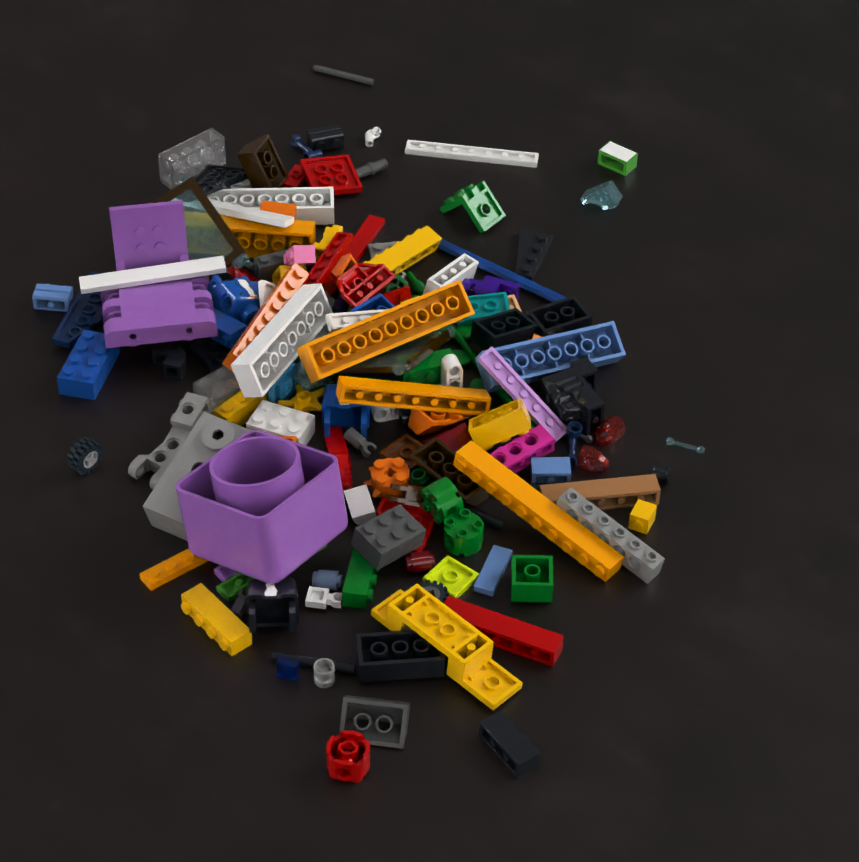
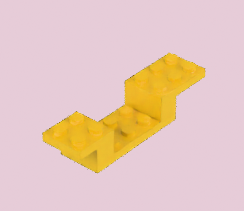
[371,584,523,710]

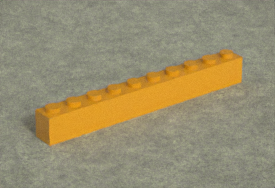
[453,440,624,582]

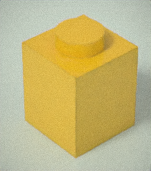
[628,499,657,534]

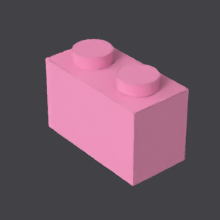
[283,245,316,268]

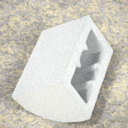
[344,484,377,525]

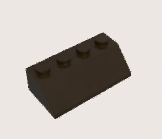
[408,437,490,507]

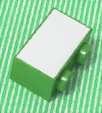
[598,141,638,176]

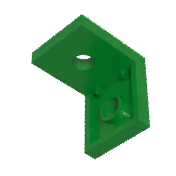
[439,181,506,233]

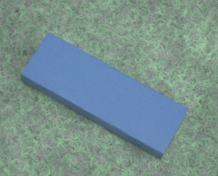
[473,545,513,596]

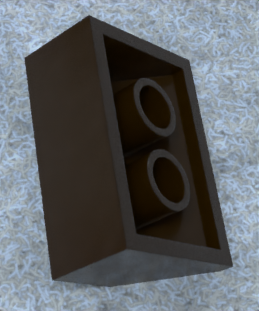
[237,134,289,188]

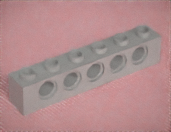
[556,487,665,584]

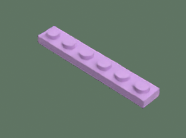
[477,346,567,444]

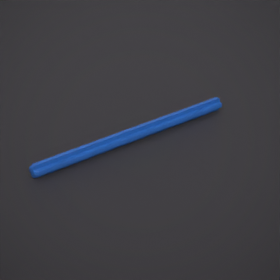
[438,239,567,302]

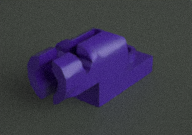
[462,275,520,300]

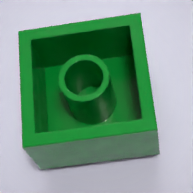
[511,555,553,603]

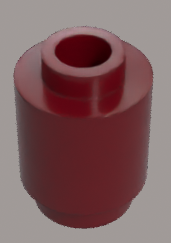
[404,550,435,573]

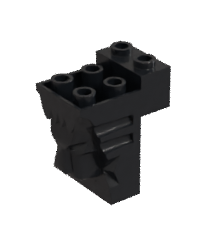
[540,357,605,436]

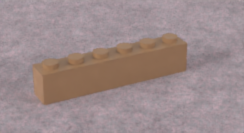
[539,474,661,510]

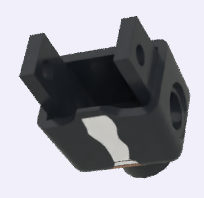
[246,578,299,633]

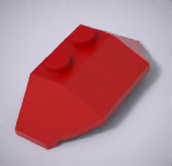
[336,263,396,308]

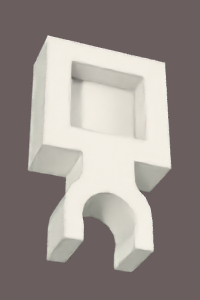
[305,586,342,609]

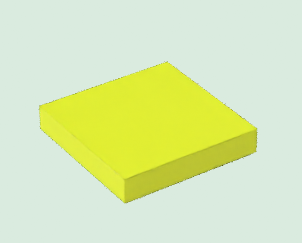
[422,555,479,599]

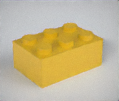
[468,398,531,451]

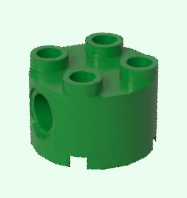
[420,477,464,525]
[443,508,484,556]

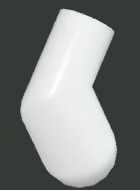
[365,127,381,147]

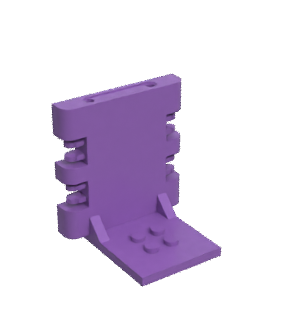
[101,200,218,348]

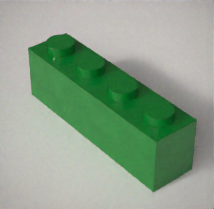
[342,548,380,609]

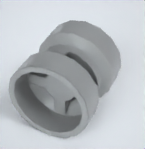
[313,658,335,688]

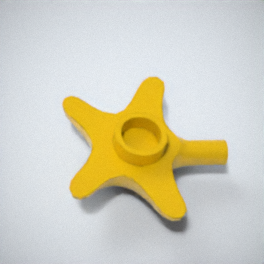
[278,384,324,413]

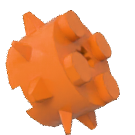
[363,457,411,499]

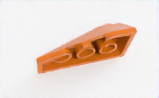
[408,409,476,436]

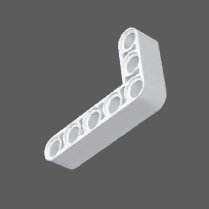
[370,354,463,422]

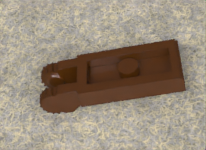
[388,483,424,507]

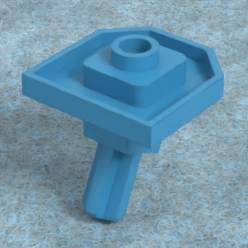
[268,362,296,404]

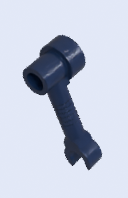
[290,134,323,159]
[566,421,583,470]

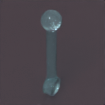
[666,437,705,454]

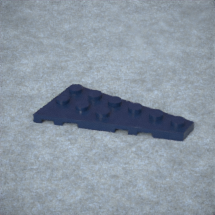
[52,271,103,348]

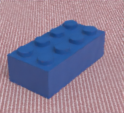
[57,329,120,401]

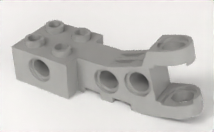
[128,392,212,489]

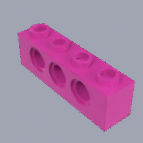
[490,424,555,474]

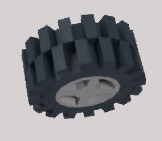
[67,437,104,475]

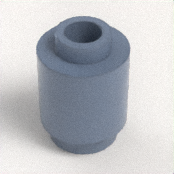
[312,570,343,591]

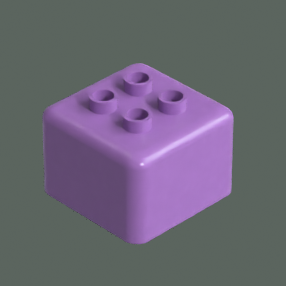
[176,430,348,584]

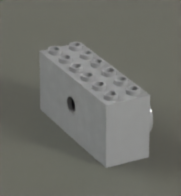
[143,412,251,541]

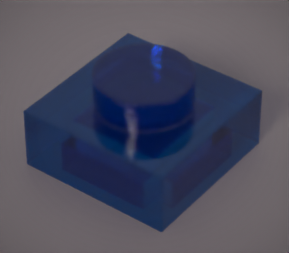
[276,656,300,681]

